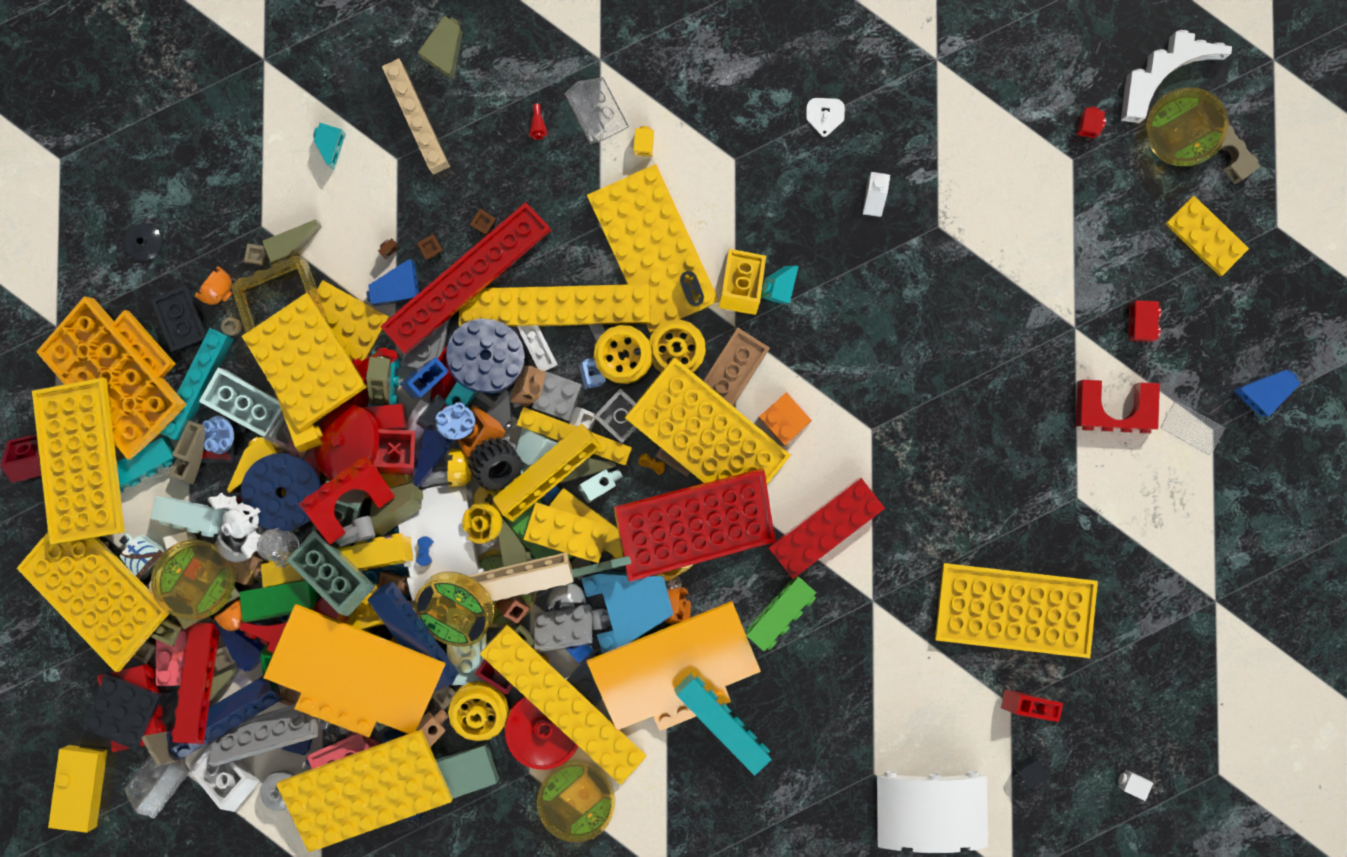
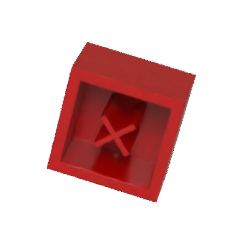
[374,429,415,475]

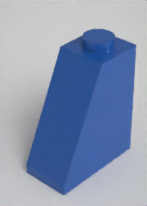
[366,260,419,306]
[399,357,449,398]
[1234,370,1301,417]

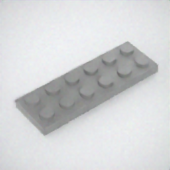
[209,704,319,767]

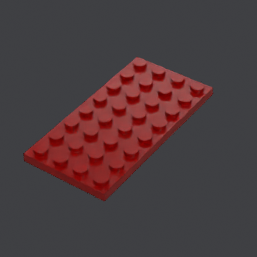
[614,468,775,582]

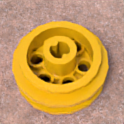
[650,320,706,373]
[594,325,653,384]
[448,681,509,741]

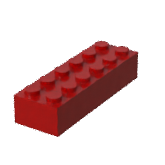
[768,478,885,579]

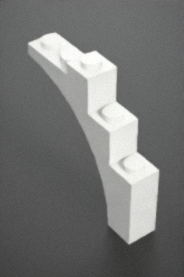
[1121,30,1232,123]

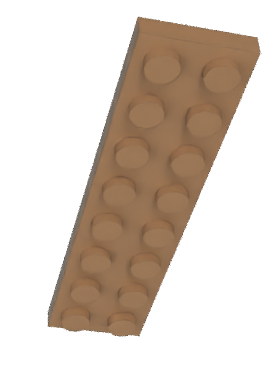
[655,328,770,477]

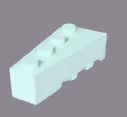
[151,496,227,537]

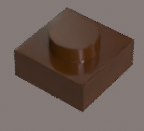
[470,209,497,236]
[417,234,444,261]
[378,238,400,260]

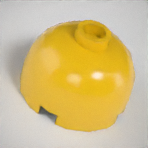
[447,448,473,487]
[462,504,502,544]

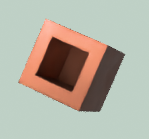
[496,595,530,624]

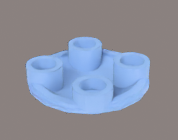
[436,403,475,439]
[202,416,234,454]

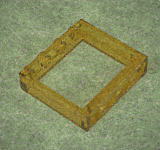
[230,256,328,333]

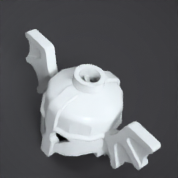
[208,493,262,559]

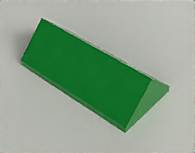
[239,580,319,622]

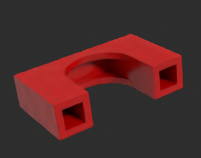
[1076,380,1160,434]
[299,456,395,545]
[97,663,166,752]

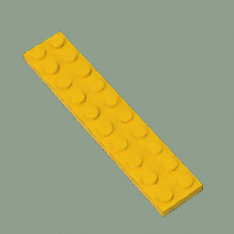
[459,284,650,327]
[480,624,647,785]

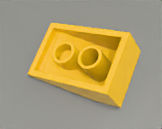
[718,249,766,315]
[227,437,283,493]

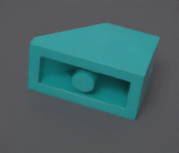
[313,122,346,170]
[761,265,799,304]

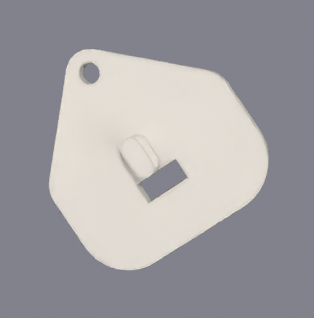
[806,98,845,137]

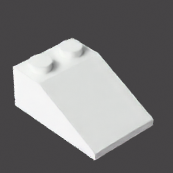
[189,744,260,812]

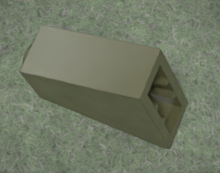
[418,16,463,79]
[370,483,423,536]

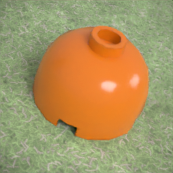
[194,266,232,305]
[664,588,691,626]
[214,598,250,631]

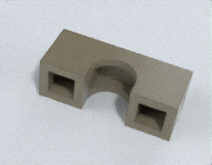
[1209,122,1261,184]

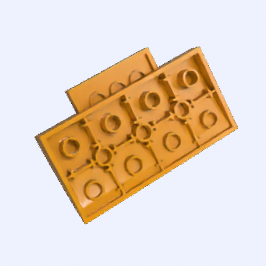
[36,297,186,460]
[587,601,761,731]
[264,604,446,737]

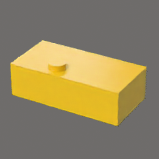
[48,745,107,833]

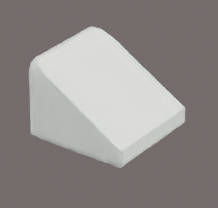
[570,407,596,431]

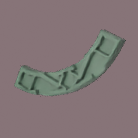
[572,556,631,578]

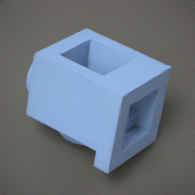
[579,358,606,390]

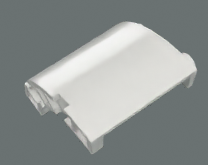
[399,484,484,601]
[877,771,988,853]

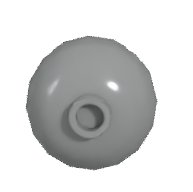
[217,529,258,562]
[547,582,586,611]
[260,770,294,811]

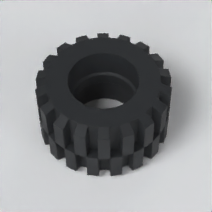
[468,437,522,491]

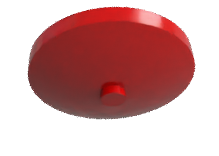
[314,403,379,479]
[504,696,579,770]

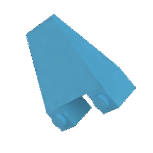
[581,570,674,653]

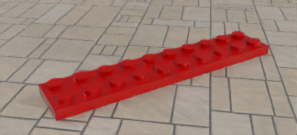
[380,202,551,355]

